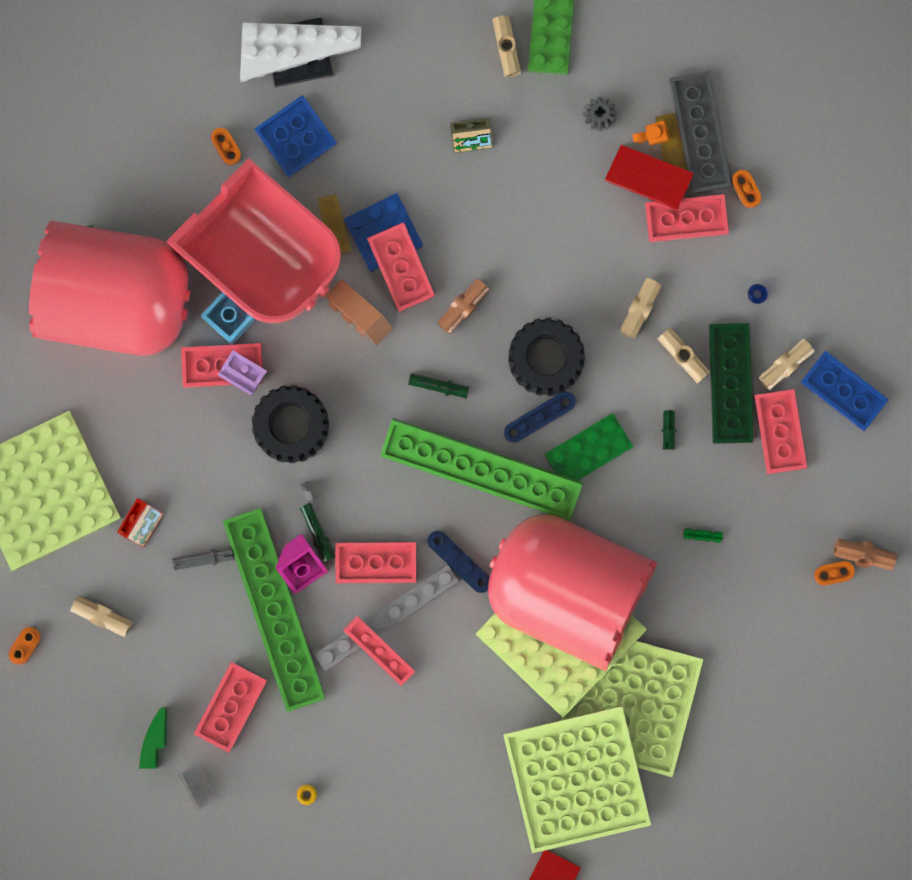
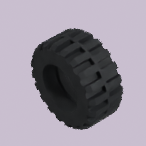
[508,318,585,396]
[251,385,329,464]

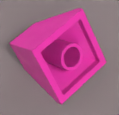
[275,534,328,594]

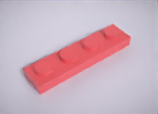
[343,615,415,686]

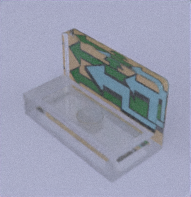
[178,764,217,811]

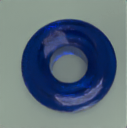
[747,284,768,304]

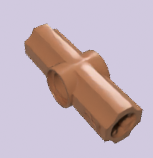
[437,279,490,335]
[833,538,897,570]

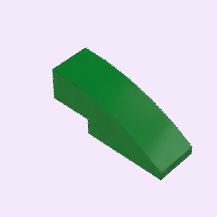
[139,707,167,769]

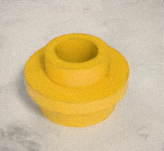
[297,784,317,805]

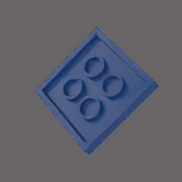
[254,95,337,178]
[344,193,424,273]

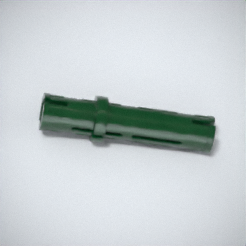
[408,373,469,399]
[299,503,335,563]

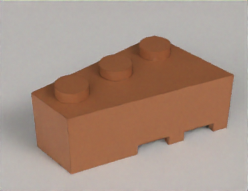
[325,279,393,346]

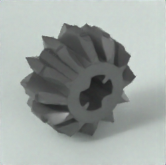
[583,97,617,131]

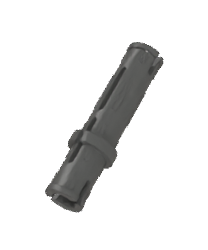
[172,548,234,571]

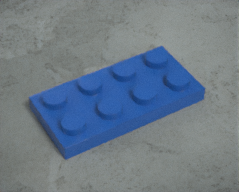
[800,351,889,432]

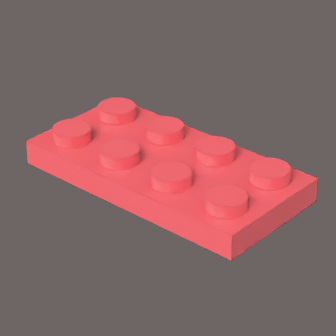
[645,194,729,243]
[367,222,435,312]
[181,343,264,388]
[754,389,807,475]
[335,542,416,584]
[194,662,268,753]

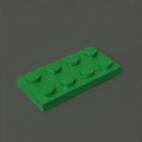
[544,413,634,481]

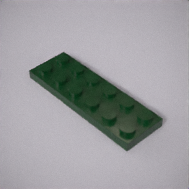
[709,323,753,444]

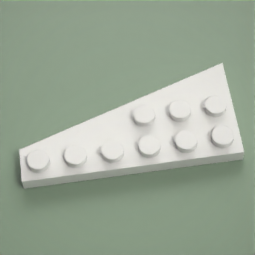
[240,23,362,83]

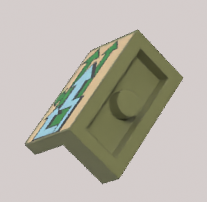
[450,118,493,153]

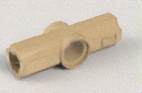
[492,15,521,78]
[620,278,662,339]
[657,327,710,384]
[758,339,815,391]
[71,596,133,637]

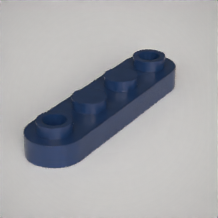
[504,391,576,443]
[428,531,490,593]

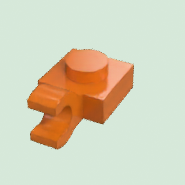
[632,120,670,146]

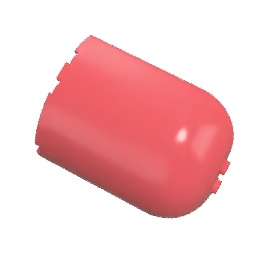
[167,158,341,323]
[29,220,191,356]
[488,514,658,671]

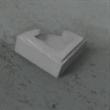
[301,482,315,503]

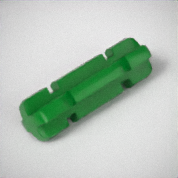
[683,528,723,543]

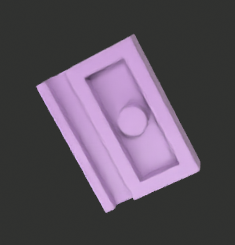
[217,350,267,396]

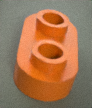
[211,128,241,166]
[732,170,761,208]
[814,561,855,586]
[9,627,41,664]

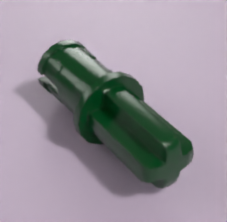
[661,410,677,450]

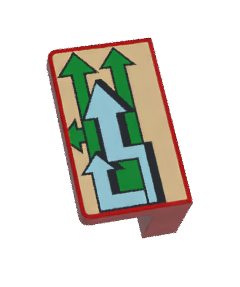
[117,498,163,548]

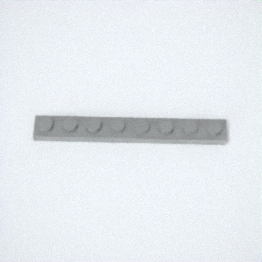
[314,565,459,671]

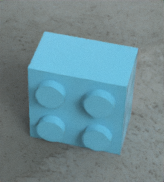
[201,292,256,345]

